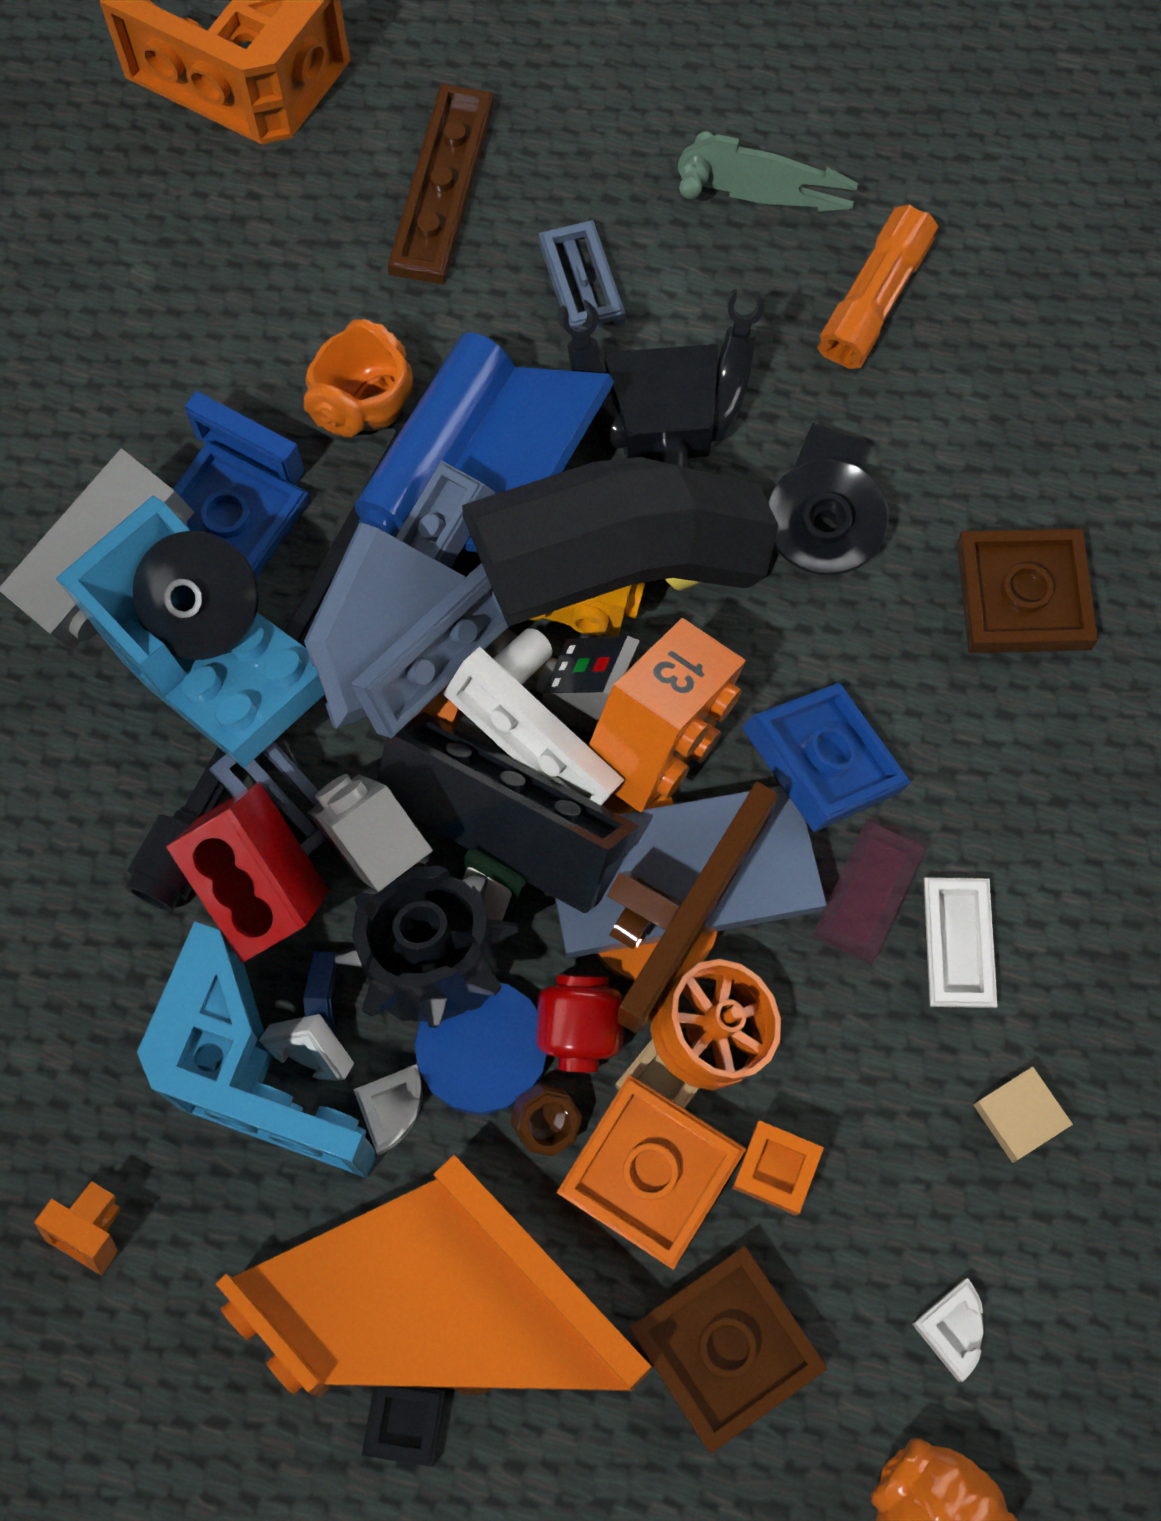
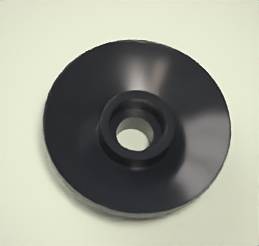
[768,459,889,575]
[133,531,259,660]

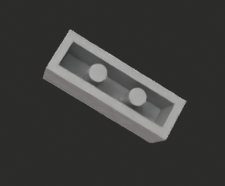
[0,448,194,649]

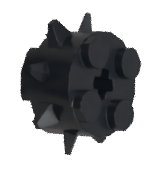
[335,863,518,1028]

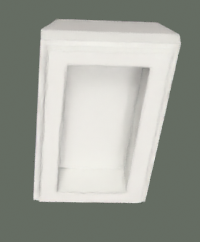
[923,878,997,1008]

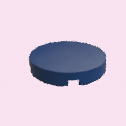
[414,983,548,1116]

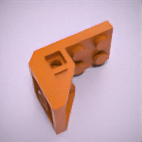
[99,0,351,144]

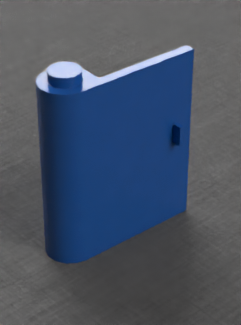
[355,332,614,552]

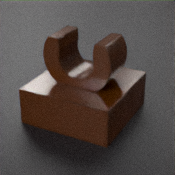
[607,871,683,949]

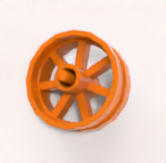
[650,959,781,1091]

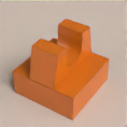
[732,1120,824,1216]
[34,1181,121,1276]

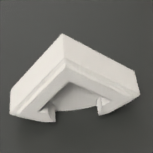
[259,1014,354,1080]
[353,1064,422,1156]
[912,1278,984,1382]

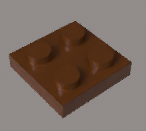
[957,529,1098,653]
[628,1246,828,1454]

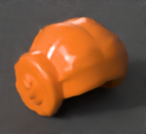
[303,319,413,438]
[870,1438,1018,1521]

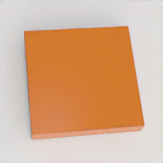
[556,1074,747,1270]

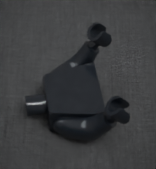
[558,289,764,468]

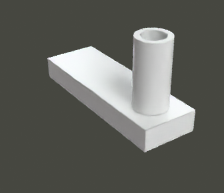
[443,629,624,806]

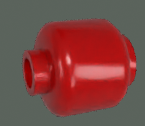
[536,974,624,1073]

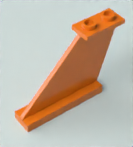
[216,1155,652,1398]

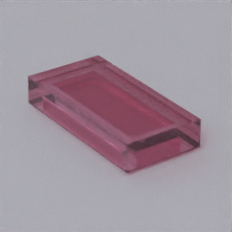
[812,820,926,965]

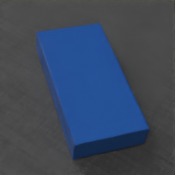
[185,390,305,485]

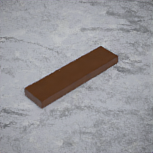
[387,83,495,285]
[617,781,778,1034]

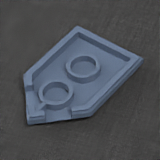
[304,523,466,729]

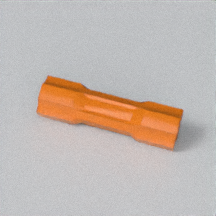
[817,204,938,369]

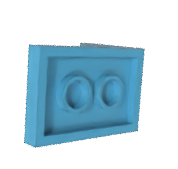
[55,495,325,768]
[137,921,377,1178]

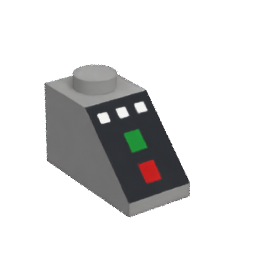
[536,636,640,734]

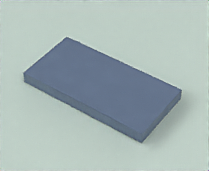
[554,786,827,959]

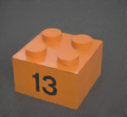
[588,618,746,813]

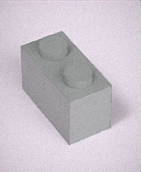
[307,774,433,892]

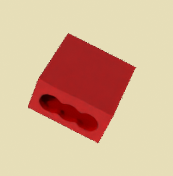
[166,781,329,963]

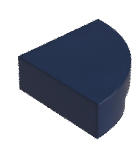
[303,952,340,1036]

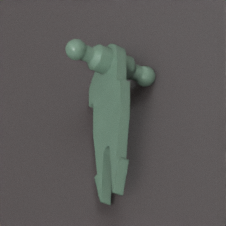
[678,131,858,212]

